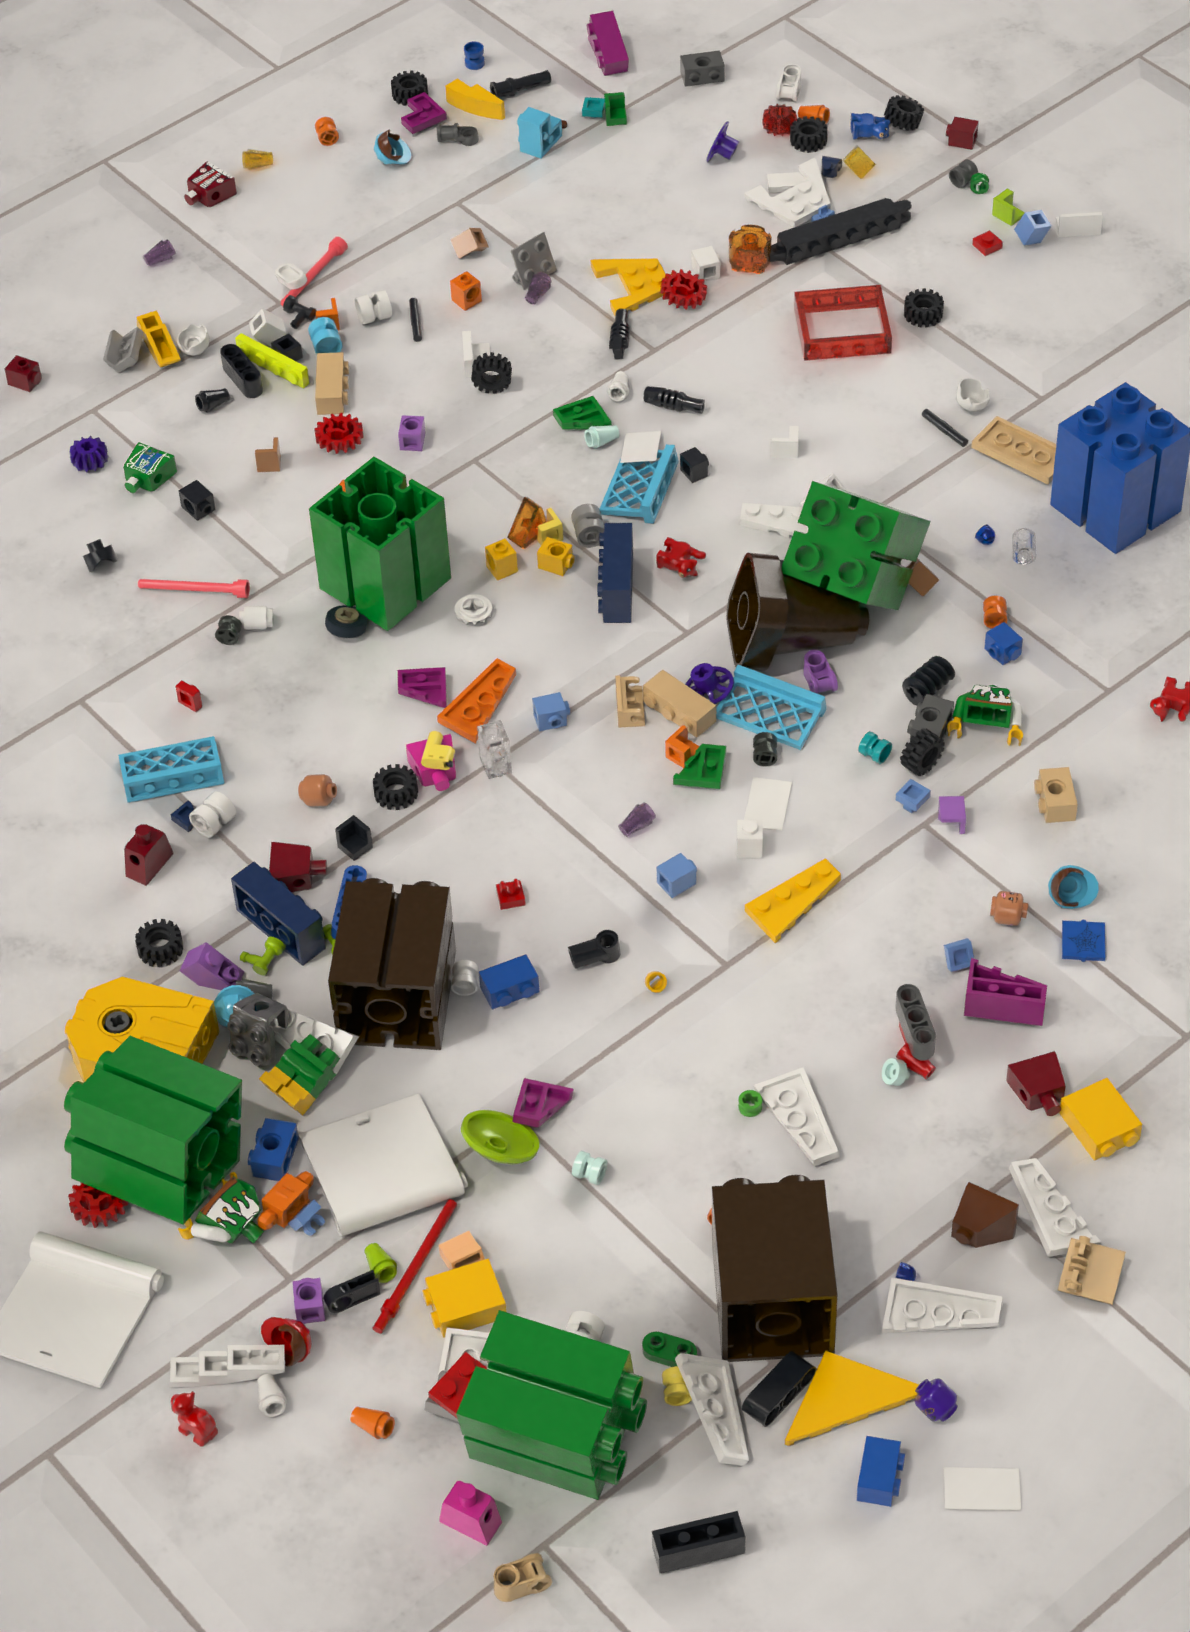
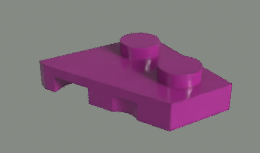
[397,667,447,708]
[512,1078,574,1128]

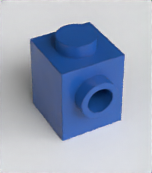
[984,622,1023,665]

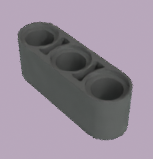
[895,984,936,1060]

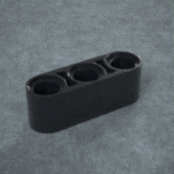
[220,344,263,398]
[742,1351,816,1427]

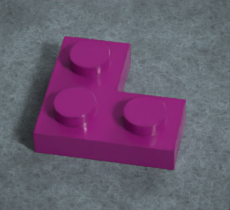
[401,92,447,134]

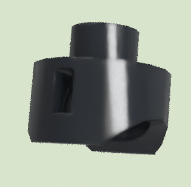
[83,539,118,572]

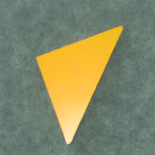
[785,1351,919,1446]

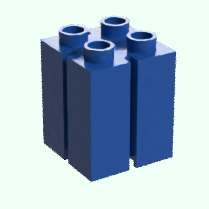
[1050,382,1190,554]

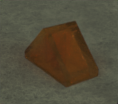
[507,497,547,549]

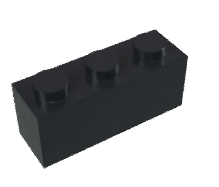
[652,1511,746,1574]

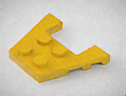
[590,258,671,316]

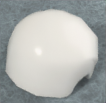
[176,323,210,356]
[956,378,990,411]

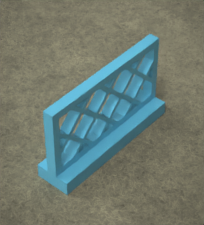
[600,444,679,524]
[716,665,826,750]
[118,736,224,803]

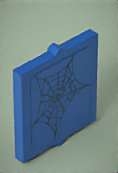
[1062,919,1105,962]

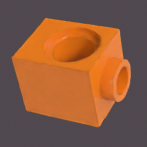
[450,271,482,311]

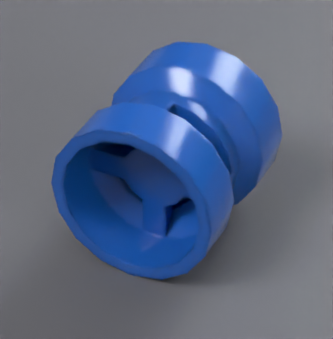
[464,41,485,70]

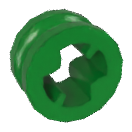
[970,173,989,194]

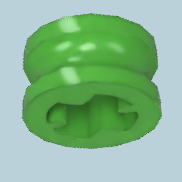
[738,1090,762,1117]

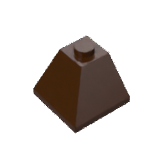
[951,1182,1019,1248]

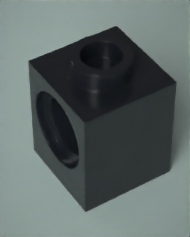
[178,480,216,521]

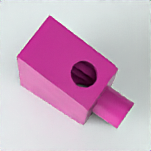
[406,734,456,791]
[439,1481,502,1546]

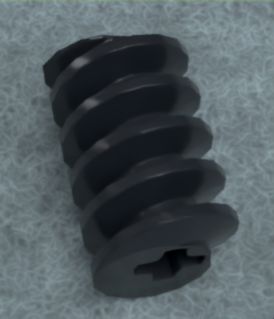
[902,656,955,706]

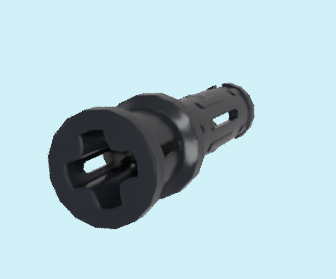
[490,70,551,98]

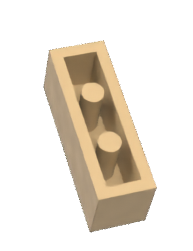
[315,352,349,415]
[643,670,716,738]

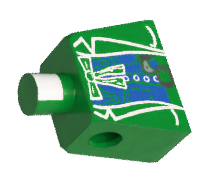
[123,442,177,493]

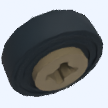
[325,605,368,638]

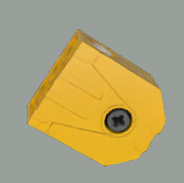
[65,976,220,1083]

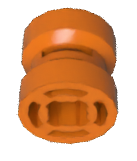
[315,117,339,146]
[983,596,1007,629]

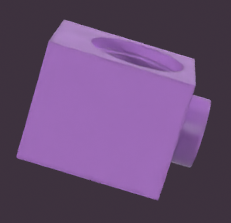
[398,415,426,451]
[292,1278,325,1324]

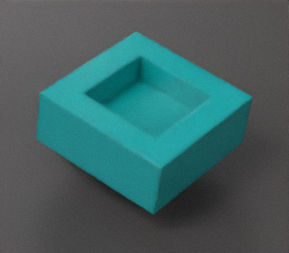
[582,97,605,118]

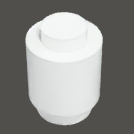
[239,606,273,630]

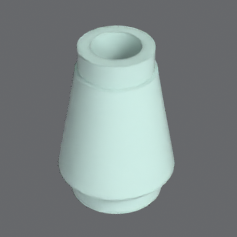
[584,425,619,448]

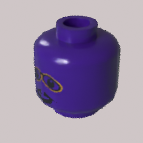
[915,1378,958,1422]

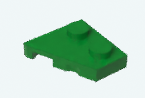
[553,396,612,429]
[673,744,726,789]

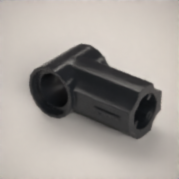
[568,930,620,969]

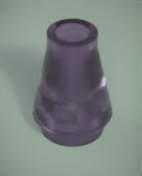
[143,239,176,267]
[525,272,552,305]
[618,802,656,837]

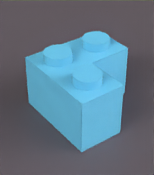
[517,107,562,159]

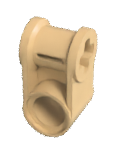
[493,1553,552,1602]

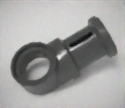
[437,123,479,146]

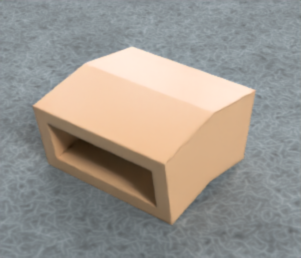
[439,1231,485,1270]

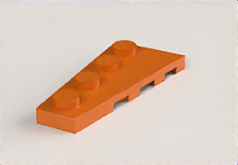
[437,658,516,744]

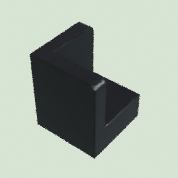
[335,815,373,861]

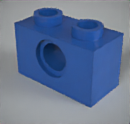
[248,1118,299,1181]

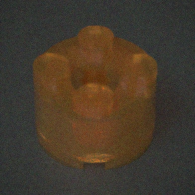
[729,225,772,274]

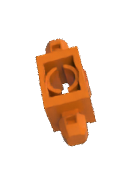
[258,1171,314,1230]

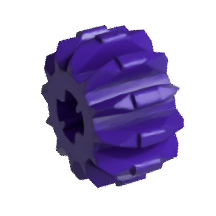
[69,436,108,473]

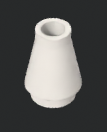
[607,371,629,401]
[257,1374,287,1417]

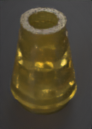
[242,149,273,170]

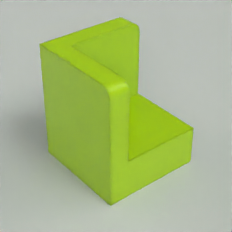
[992,188,1025,226]

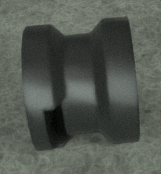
[215,615,242,645]

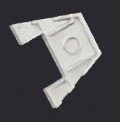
[745,158,831,227]

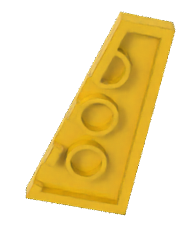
[745,858,841,943]

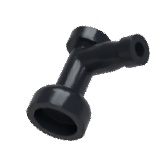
[283,295,317,329]

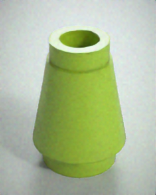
[364,1243,397,1283]

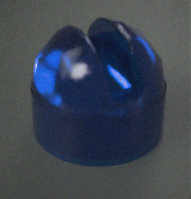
[975,524,995,545]
[895,1262,916,1281]

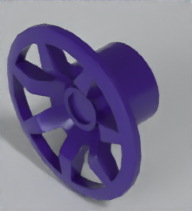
[706,121,739,162]
[685,663,734,704]

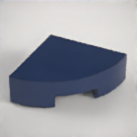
[170,800,194,832]

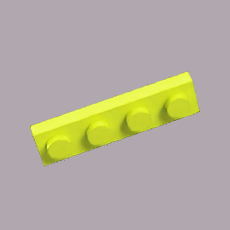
[235,333,309,388]

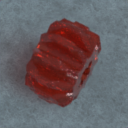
[762,103,797,137]

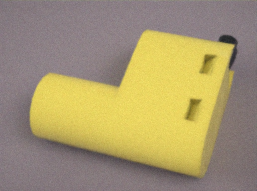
[421,731,455,770]

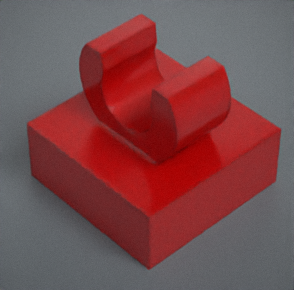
[496,879,525,910]

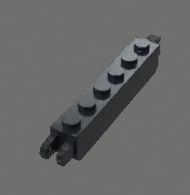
[765,198,912,265]

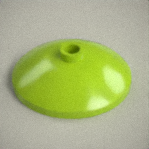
[461,1110,539,1164]

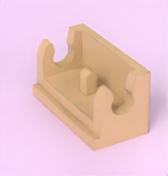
[615,675,645,728]

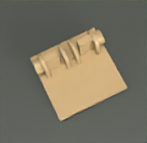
[1058,1236,1126,1305]

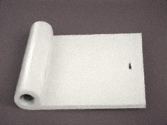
[298,1094,468,1237]
[0,1231,164,1388]

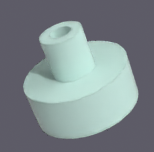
[882,1058,910,1086]

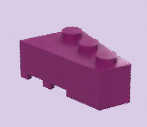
[587,10,629,76]
[964,958,1047,1026]

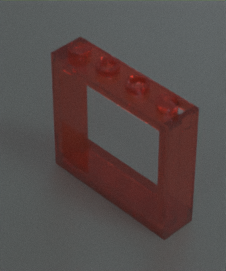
[794,285,892,361]

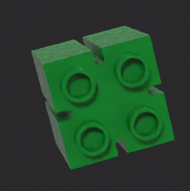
[309,457,451,631]
[781,481,931,610]
[64,1036,242,1225]
[456,1310,647,1500]

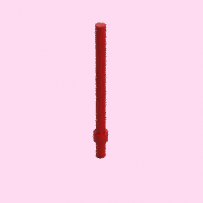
[372,1199,457,1334]

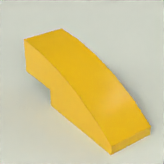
[445,78,505,120]
[136,310,181,367]

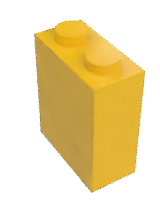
[1059,1078,1142,1161]
[422,1258,506,1338]

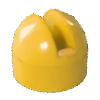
[645,971,667,993]

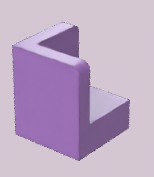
[938,796,966,834]

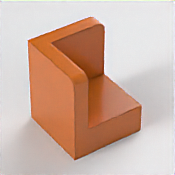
[315,298,340,330]
[665,725,699,768]

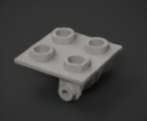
[511,232,557,290]

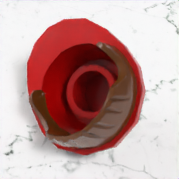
[261,1317,312,1367]

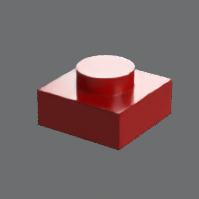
[972,230,1003,256]
[175,680,202,712]

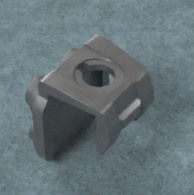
[227,993,289,1066]

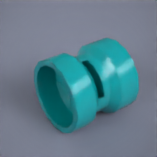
[858,731,892,764]

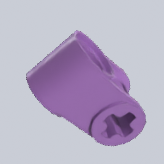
[803,650,838,694]

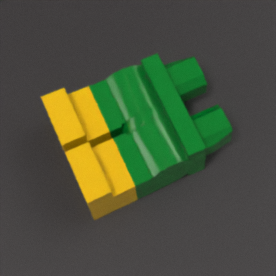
[259,1034,340,1116]

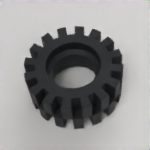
[391,70,428,106]
[884,95,924,131]
[790,116,827,153]
[904,288,944,328]
[471,352,512,394]
[900,728,945,776]
[373,764,418,810]
[135,919,184,967]

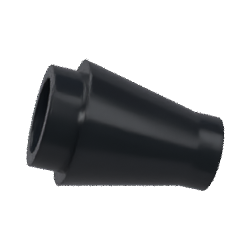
[195,388,230,412]

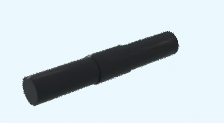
[409,298,422,342]
[922,409,968,447]

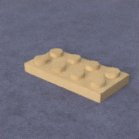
[971,416,1056,484]

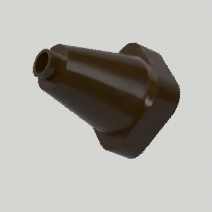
[726,552,869,671]

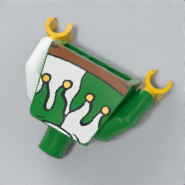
[947,685,1023,746]
[178,1172,264,1244]

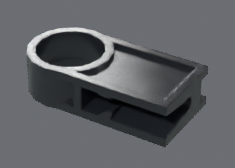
[323,1270,380,1313]

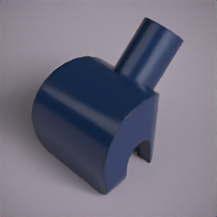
[821,156,842,178]

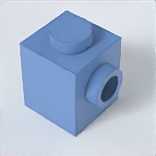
[1014,210,1051,245]
[532,692,570,731]
[656,853,697,898]

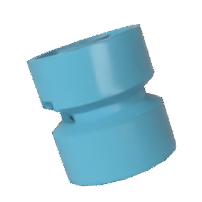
[308,317,342,354]

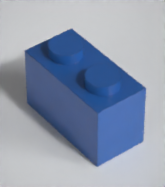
[479,954,540,1010]
[857,1436,905,1507]

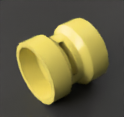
[662,1366,692,1406]

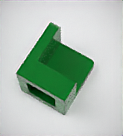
[604,92,627,126]

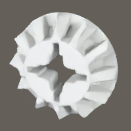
[455,594,492,625]

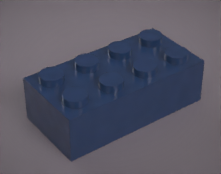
[597,523,633,623]
[231,862,326,966]

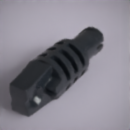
[609,309,630,359]
[643,386,705,414]

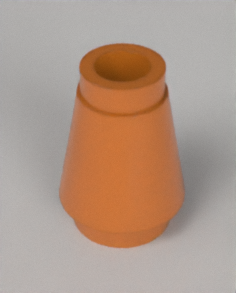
[798,105,830,124]
[350,1406,395,1439]

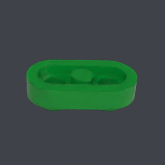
[642,1331,697,1367]

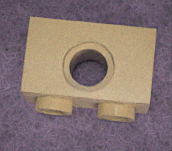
[1034,767,1077,823]

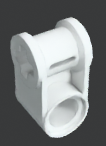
[776,64,801,102]

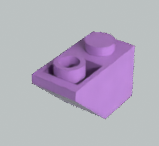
[180,942,245,990]

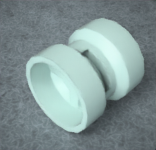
[572,1151,608,1185]

